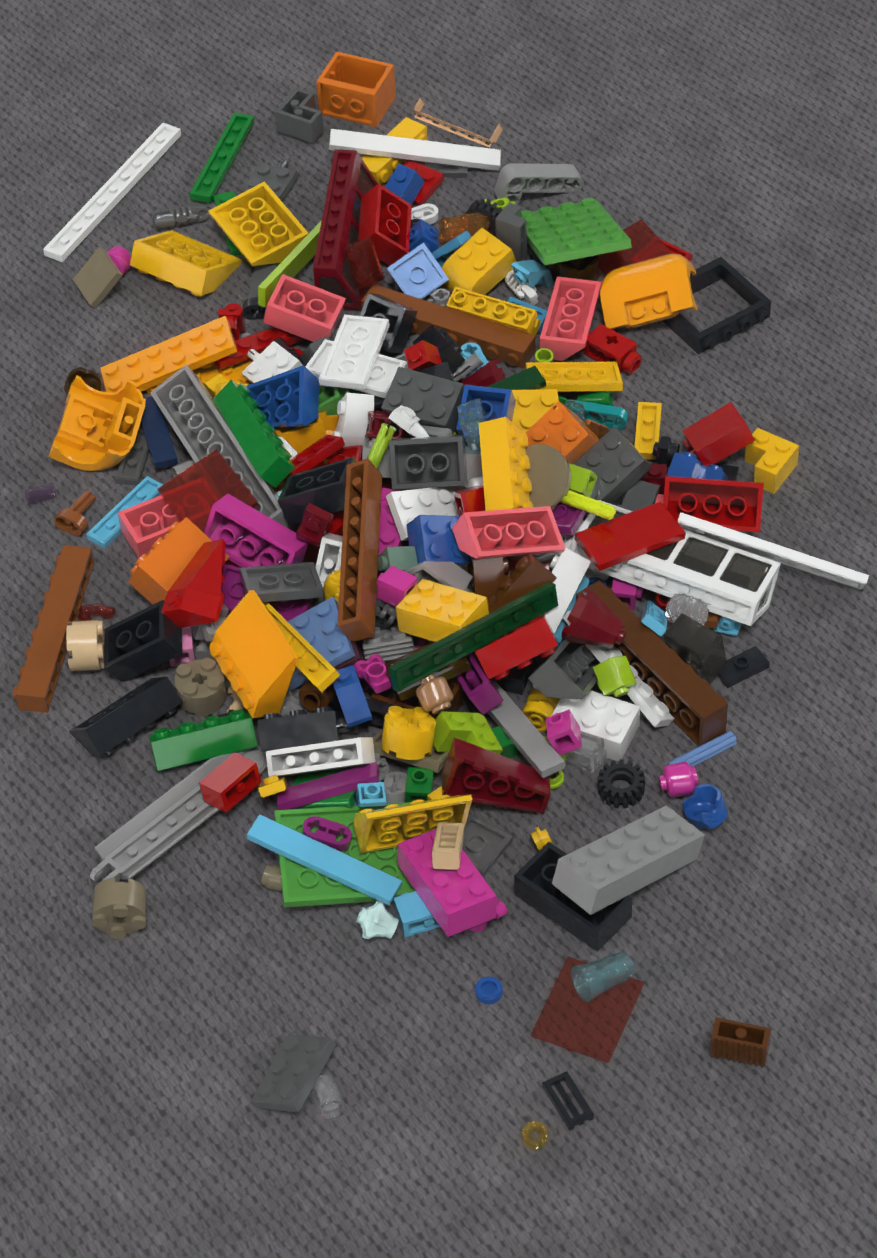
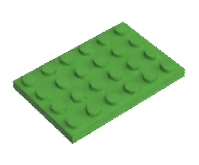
[522,198,632,265]
[274,802,415,908]

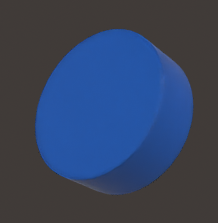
[475,977,503,1004]

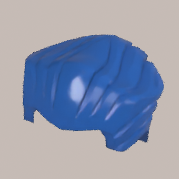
[682,783,728,829]

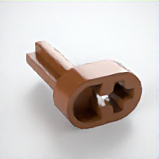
[54,490,96,536]

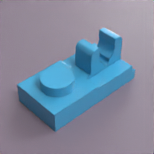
[431,230,471,268]

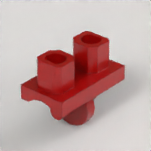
[218,303,246,341]

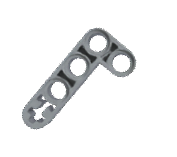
[494,163,584,205]

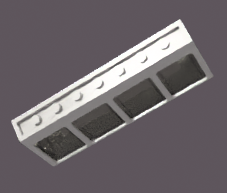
[570,500,781,626]

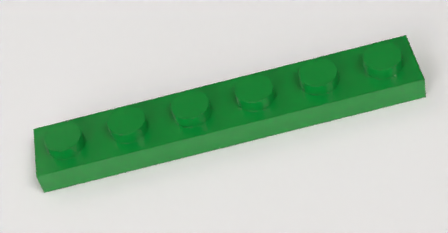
[190,113,255,203]

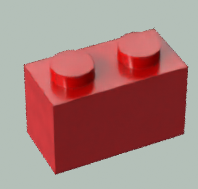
[199,752,262,813]

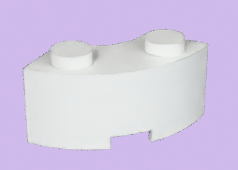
[332,393,374,447]

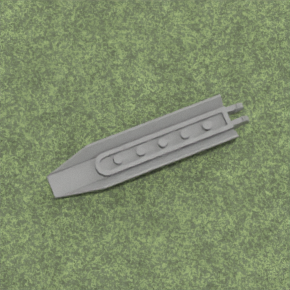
[90,745,267,882]

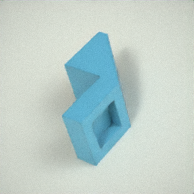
[512,260,554,288]
[355,781,387,807]

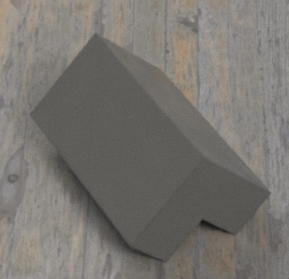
[495,202,527,262]

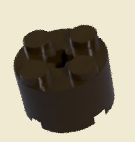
[554,255,599,281]

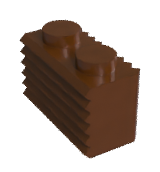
[710,1017,771,1067]

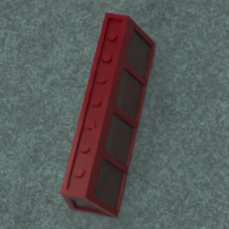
[313,150,378,310]

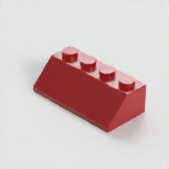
[663,476,764,532]

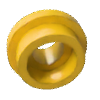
[530,826,553,851]

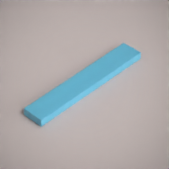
[247,814,402,906]

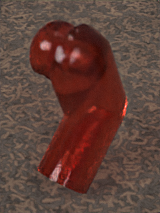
[78,603,115,621]

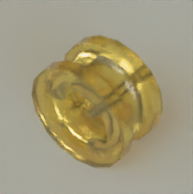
[522,1121,548,1150]

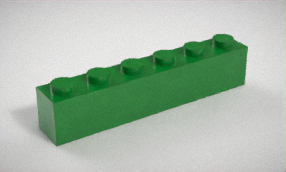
[212,380,295,488]

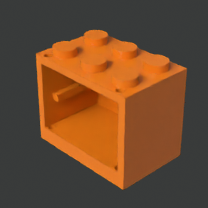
[316,51,396,128]
[526,401,599,464]
[128,517,230,604]

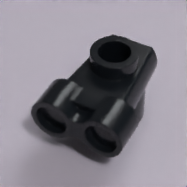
[653,436,680,473]

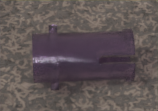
[25,483,57,505]

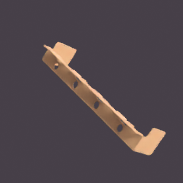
[413,98,503,148]

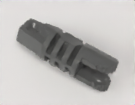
[152,205,209,228]

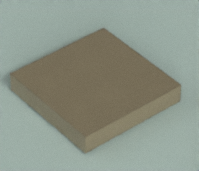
[73,247,122,308]

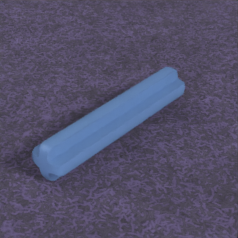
[668,731,737,767]

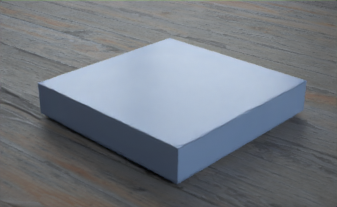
[387,242,449,299]

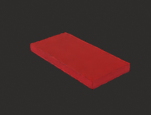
[575,502,686,571]

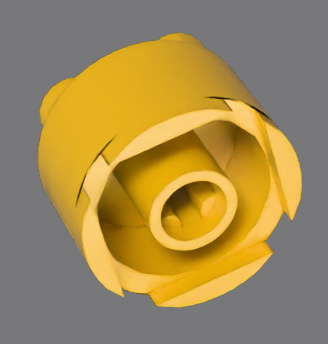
[381,706,436,760]

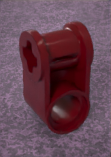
[366,411,411,440]

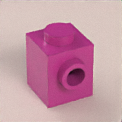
[376,566,417,607]
[611,578,643,611]
[546,710,582,755]

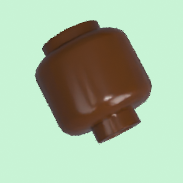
[299,679,336,713]

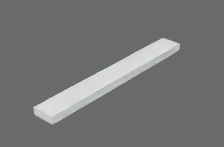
[329,129,501,171]
[677,512,869,590]

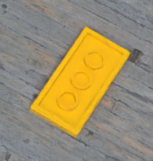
[525,362,623,392]

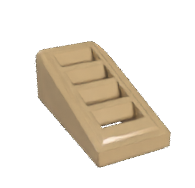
[432,822,465,870]

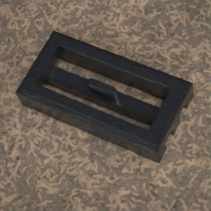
[542,1071,594,1131]

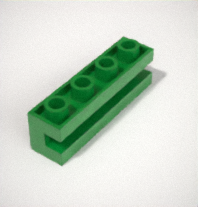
[149,710,258,771]

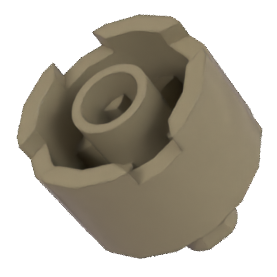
[174,657,227,717]
[92,878,147,939]

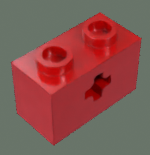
[584,324,637,374]

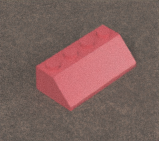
[540,277,601,361]
[452,506,565,559]

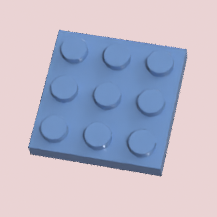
[287,597,355,691]

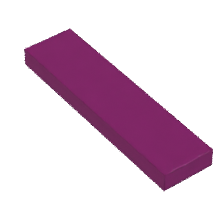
[277,762,380,810]

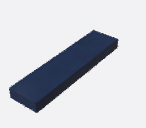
[140,396,178,469]

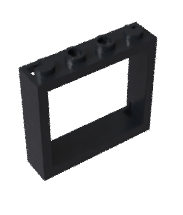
[661,257,771,354]

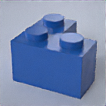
[667,451,728,480]

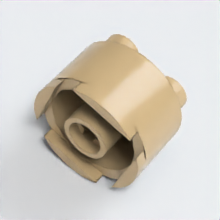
[66,620,104,672]

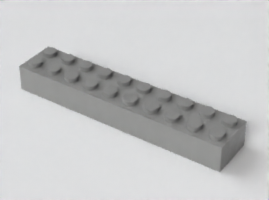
[150,364,297,529]

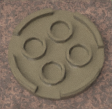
[526,444,571,510]

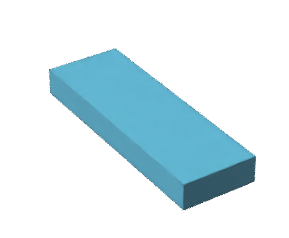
[641,601,668,636]

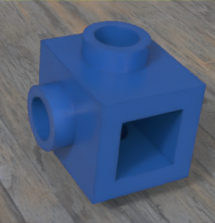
[409,219,440,253]

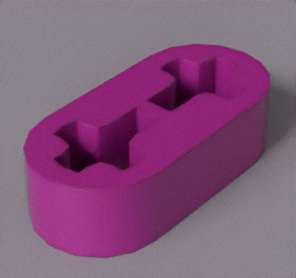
[302,816,352,852]

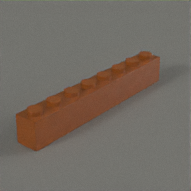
[361,284,536,369]
[338,459,382,642]
[13,545,95,713]

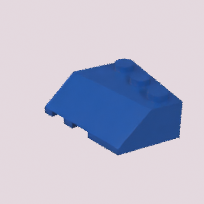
[246,365,319,427]

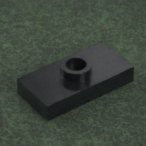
[713,646,770,688]

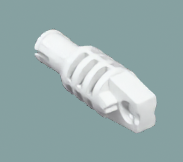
[504,270,538,305]

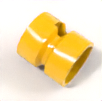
[522,687,561,732]

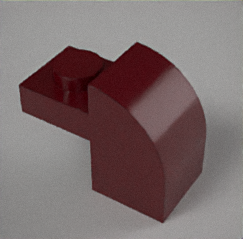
[296,503,334,548]

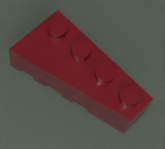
[441,737,551,814]

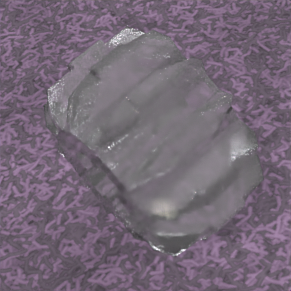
[665,593,709,631]

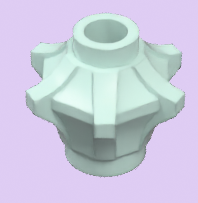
[356,901,399,939]

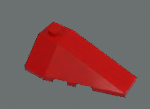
[161,539,226,628]

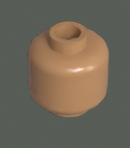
[415,674,454,715]

